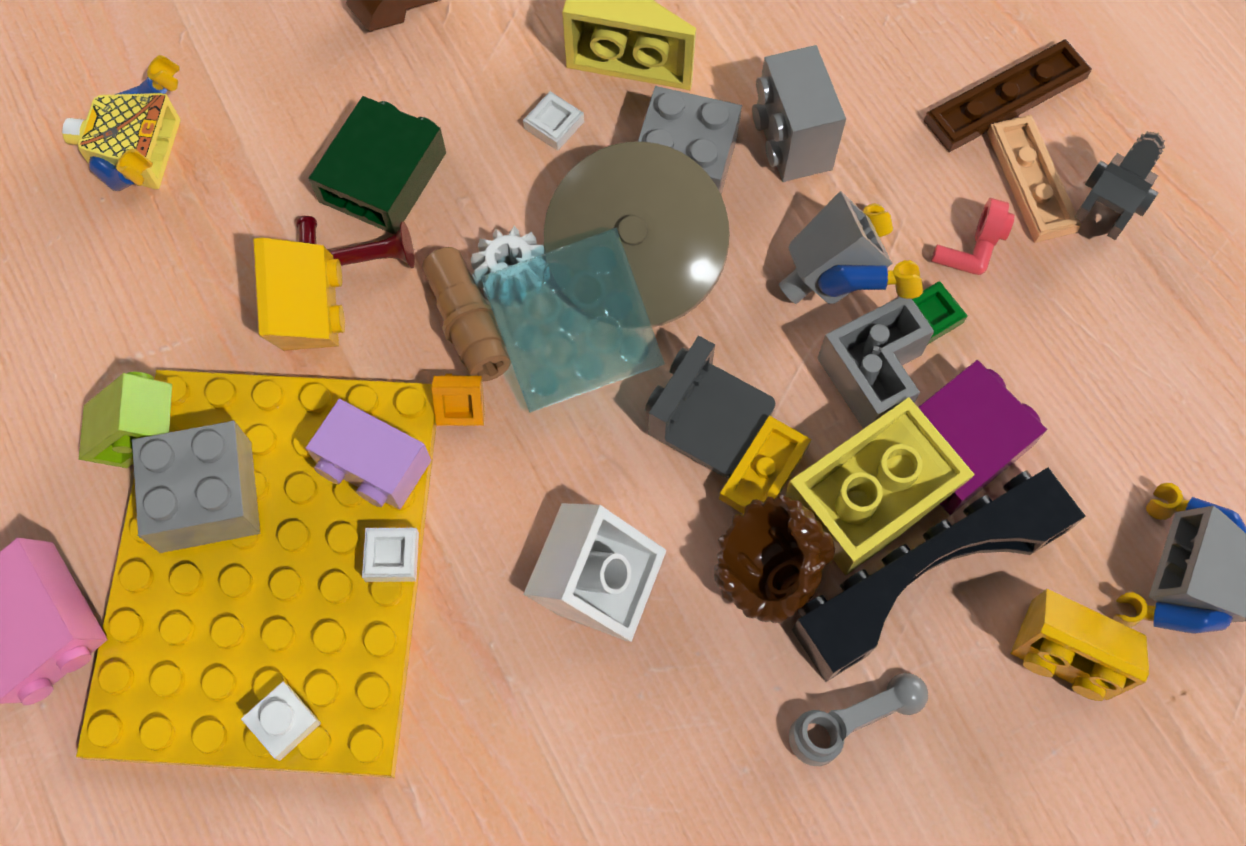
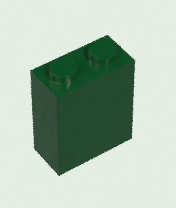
[308,96,446,234]

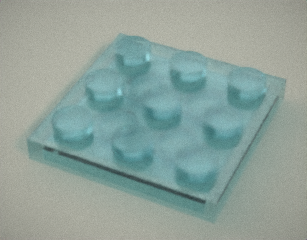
[481,228,665,413]

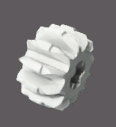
[471,226,550,307]

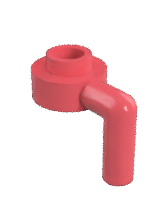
[931,198,1015,275]

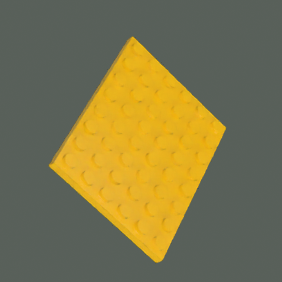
[76,370,437,778]

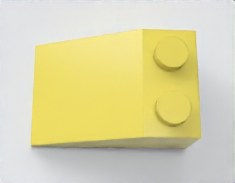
[562,0,696,90]
[785,397,975,576]

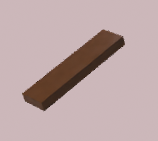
[924,39,1092,153]

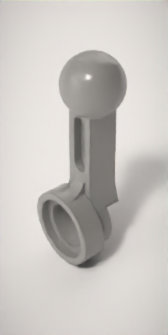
[789,673,928,766]

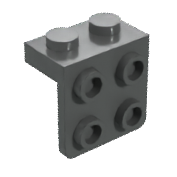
[645,335,776,478]

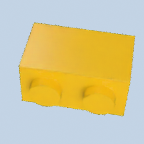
[253,237,345,351]

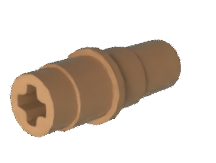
[422,247,511,382]

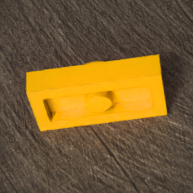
[719,415,812,514]

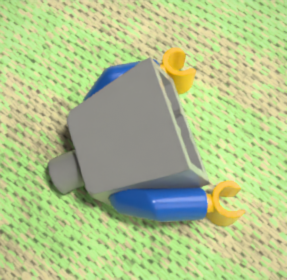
[779,191,923,304]
[1113,483,1246,634]

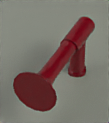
[296,216,415,268]

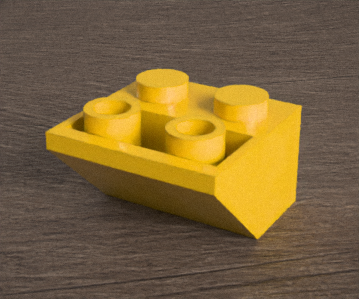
[1010,589,1149,701]

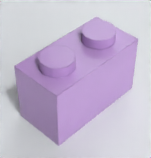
[306,399,432,510]

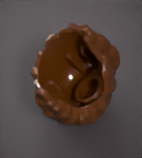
[714,494,835,623]

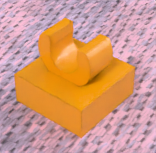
[431,373,485,426]

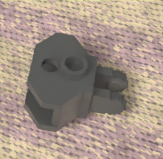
[1075,131,1165,240]

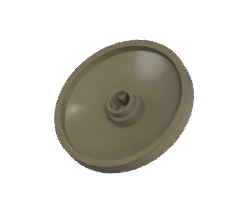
[544,141,730,329]

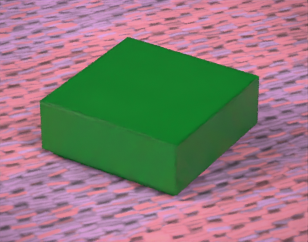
[912,281,968,345]

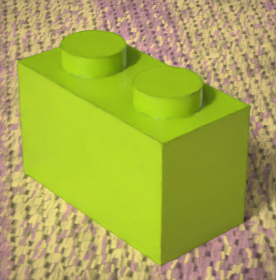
[78,372,172,468]

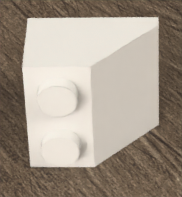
[523,503,667,642]

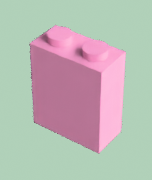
[0,538,108,705]

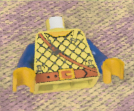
[62,55,181,191]

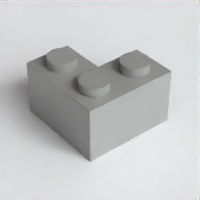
[817,297,934,429]

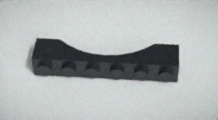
[792,467,1086,682]

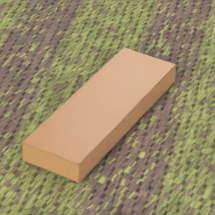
[987,115,1081,243]

